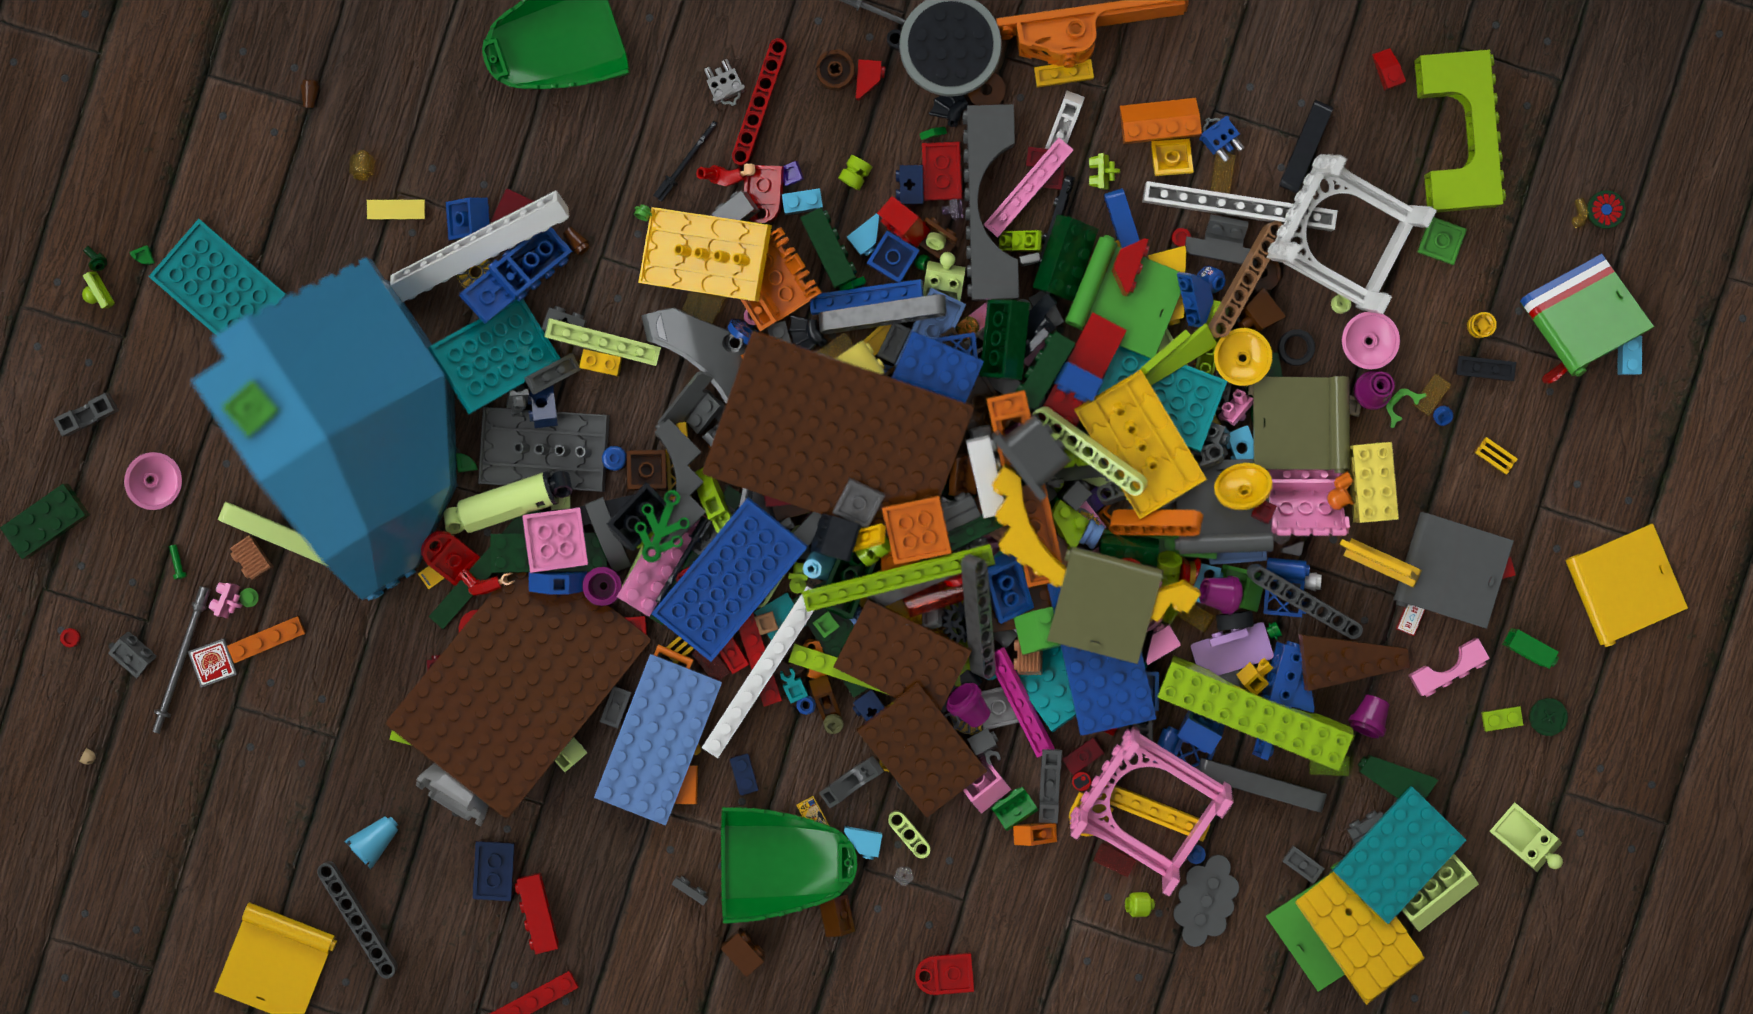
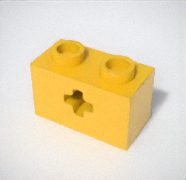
[579,349,623,377]

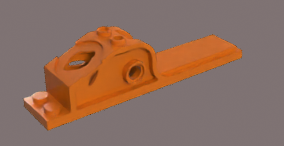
[996,0,1189,68]
[987,390,1063,587]

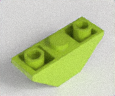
[999,230,1043,253]

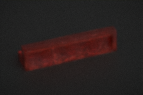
[902,583,964,618]

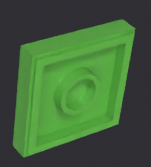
[1417,217,1467,265]
[222,380,280,437]

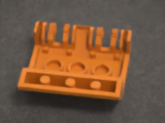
[740,227,822,332]

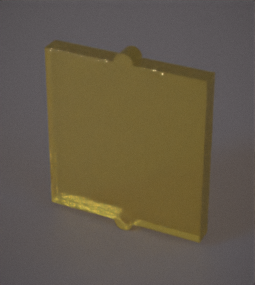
[682,291,726,324]

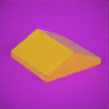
[1151,139,1193,176]

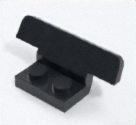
[1024,295,1057,359]

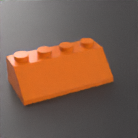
[1119,98,1202,144]

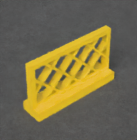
[1340,538,1422,588]

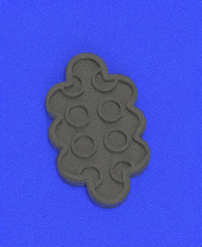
[1173,854,1239,947]

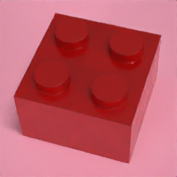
[877,196,931,248]

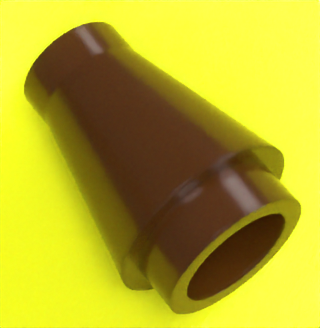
[300,79,320,108]
[563,227,590,256]

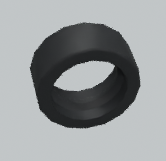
[1278,329,1315,366]
[1216,611,1254,631]

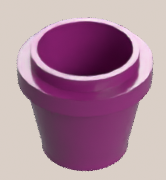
[1354,371,1395,410]
[583,567,622,606]
[1199,576,1243,614]
[947,683,991,728]
[1348,695,1390,738]

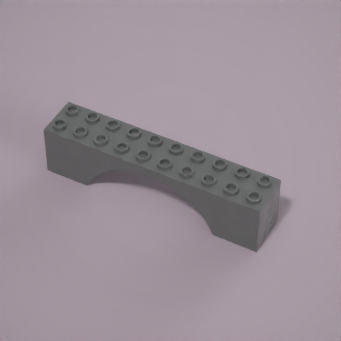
[963,104,1019,302]

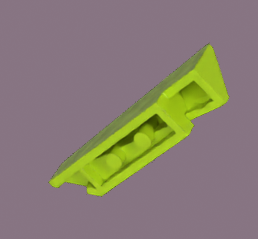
[1141,323,1217,385]

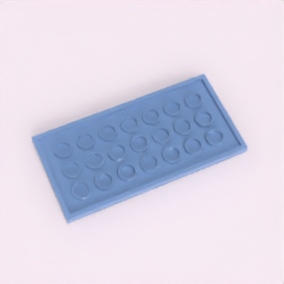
[594,654,722,826]

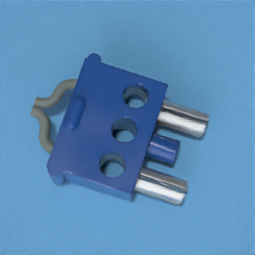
[1199,116,1244,162]

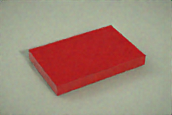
[922,142,962,201]

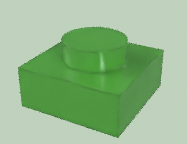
[813,611,840,638]

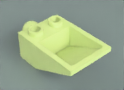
[923,252,966,328]
[1490,802,1563,872]

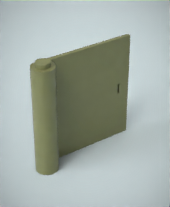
[1253,376,1350,474]
[1047,547,1163,664]

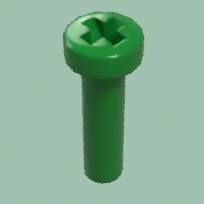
[169,544,187,580]

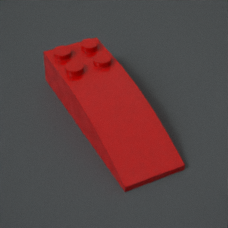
[1039,312,1127,429]

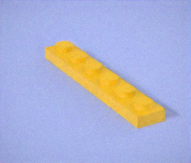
[1097,785,1211,842]

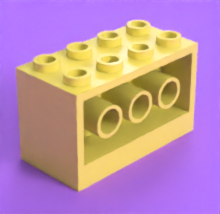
[1349,442,1399,523]

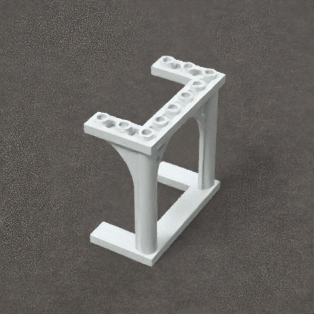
[1267,154,1437,314]

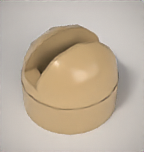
[79,748,96,765]

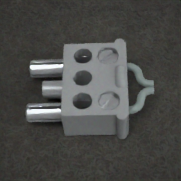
[704,59,746,106]

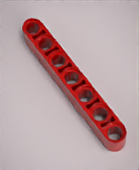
[732,38,787,167]

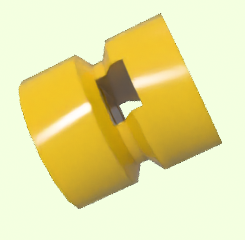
[1467,312,1497,338]

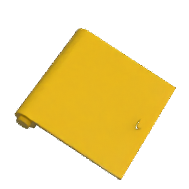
[1565,523,1688,647]
[214,902,337,1014]

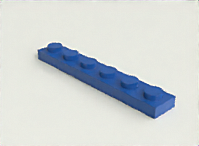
[810,279,924,315]

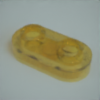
[955,316,979,342]

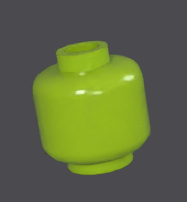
[1125,892,1155,917]

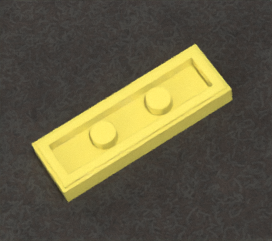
[367,200,426,220]

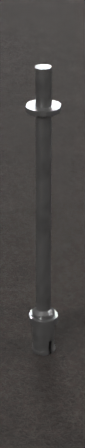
[152,586,211,734]

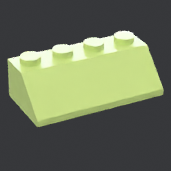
[1401,854,1479,932]

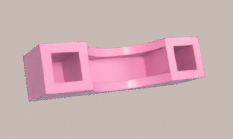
[1409,638,1490,697]

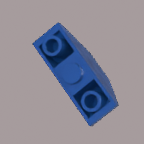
[1177,272,1214,328]
[529,571,587,594]

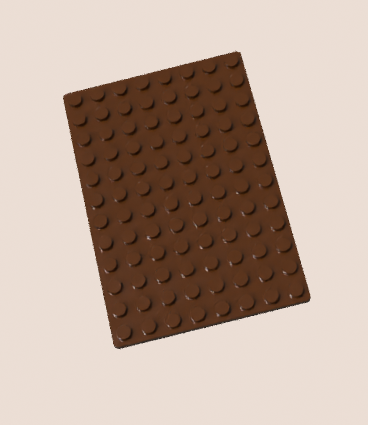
[702,331,973,536]
[386,572,650,818]

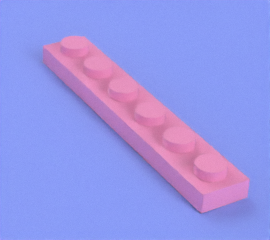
[984,137,1074,238]

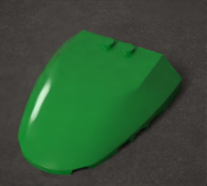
[482,0,631,89]
[721,807,857,924]

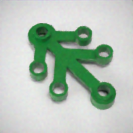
[635,490,690,563]

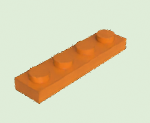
[227,616,306,664]

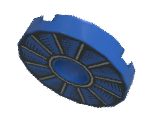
[728,318,761,345]

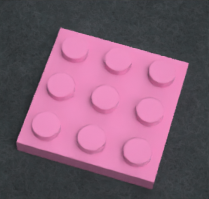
[522,508,588,573]

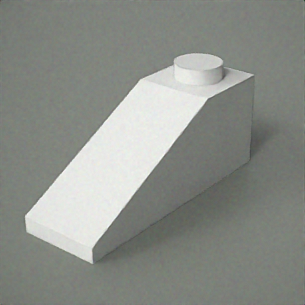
[1045,91,1085,149]

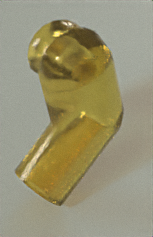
[1572,198,1588,227]

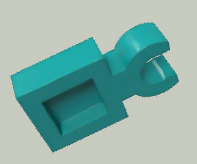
[780,667,808,703]

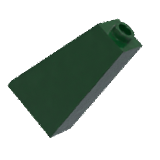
[1357,755,1438,799]

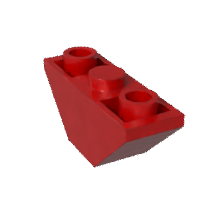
[1111,238,1150,297]

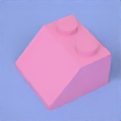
[1143,623,1181,665]
[963,756,1011,814]

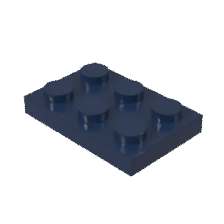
[473,841,515,901]

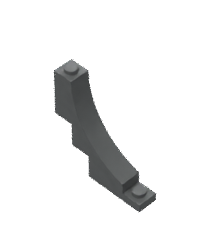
[655,419,706,553]

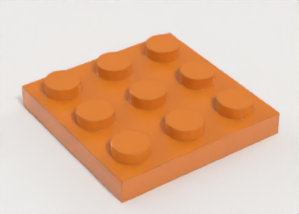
[882,496,952,565]

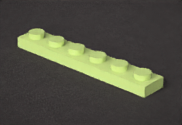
[544,318,661,366]

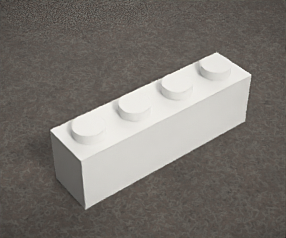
[966,435,1006,518]

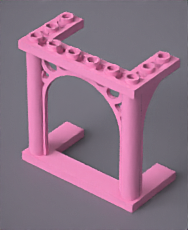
[1069,725,1233,896]

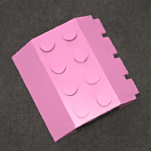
[1268,469,1350,536]

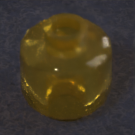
[349,150,375,181]

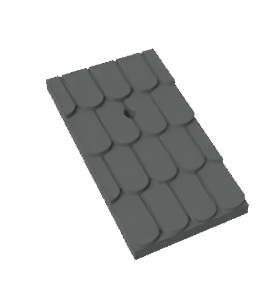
[478,407,610,492]

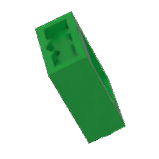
[1502,628,1559,669]

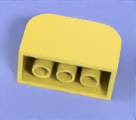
[835,341,885,375]

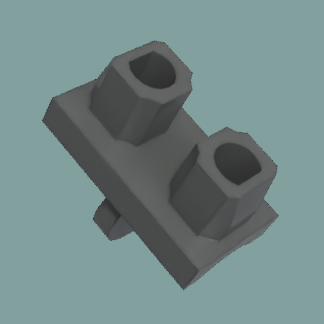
[506,385,529,417]

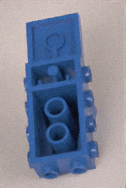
[459,227,572,324]
[1252,641,1314,760]

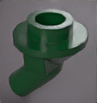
[83,246,108,271]

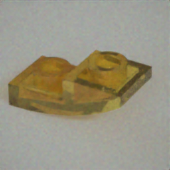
[1170,604,1215,633]

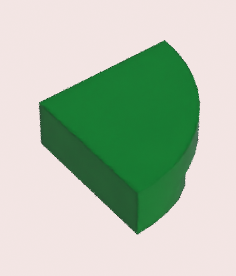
[920,127,947,140]
[129,245,155,265]
[839,276,866,291]
[456,453,478,472]

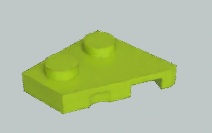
[1051,500,1090,550]

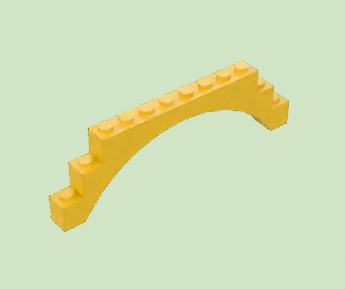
[991,464,1200,622]

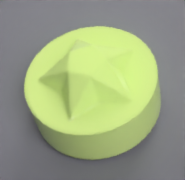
[926,232,946,250]
[1331,294,1351,314]

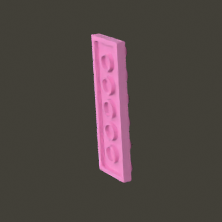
[617,498,707,617]

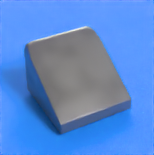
[1280,541,1304,556]

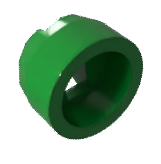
[914,255,930,271]

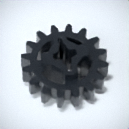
[942,601,967,643]

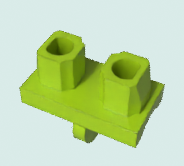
[1089,153,1120,190]
[788,562,809,593]

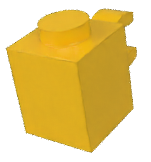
[1236,658,1273,695]

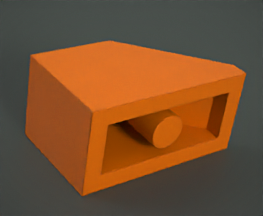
[1013,823,1057,846]

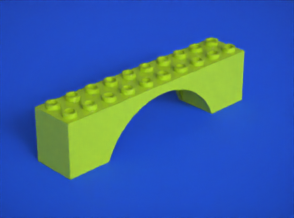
[1158,655,1354,771]

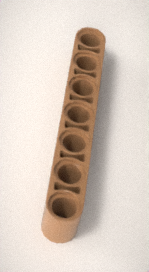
[1208,221,1283,338]

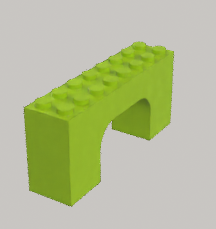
[1414,50,1506,212]

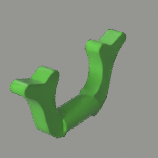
[1386,389,1427,428]

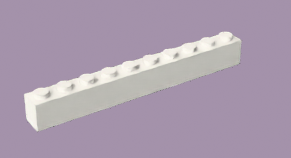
[1142,181,1338,231]
[390,190,569,302]
[702,585,814,758]

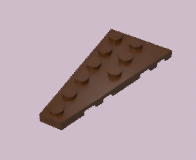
[1298,634,1410,691]

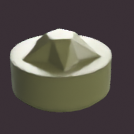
[823,714,844,734]

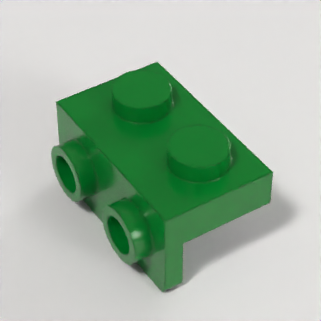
[991,787,1038,831]

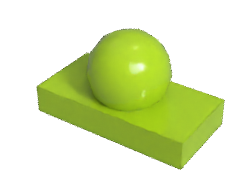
[82,271,115,309]

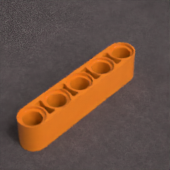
[1109,509,1203,536]

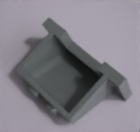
[992,414,1071,501]

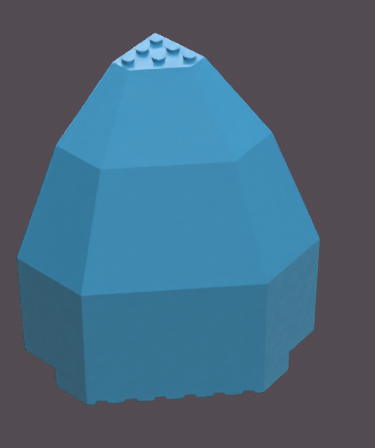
[192,257,457,600]

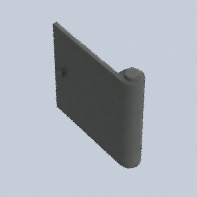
[1175,459,1273,554]
[1393,512,1514,629]

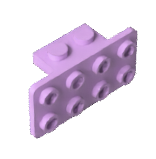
[1191,622,1274,676]

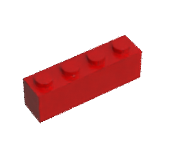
[515,872,559,954]

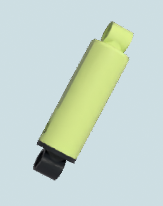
[443,471,572,534]

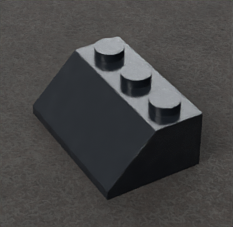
[606,482,666,551]

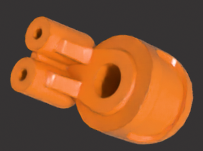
[1327,471,1355,510]

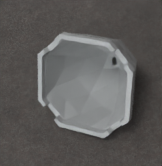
[416,763,489,826]

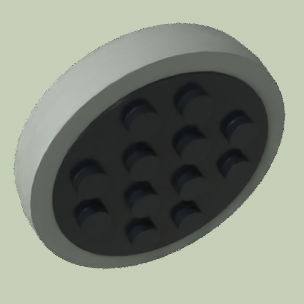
[899,0,1002,96]

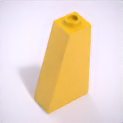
[1147,246,1186,326]

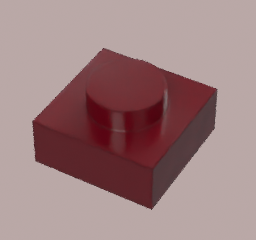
[1251,500,1277,524]

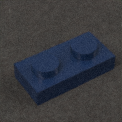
[730,753,759,796]

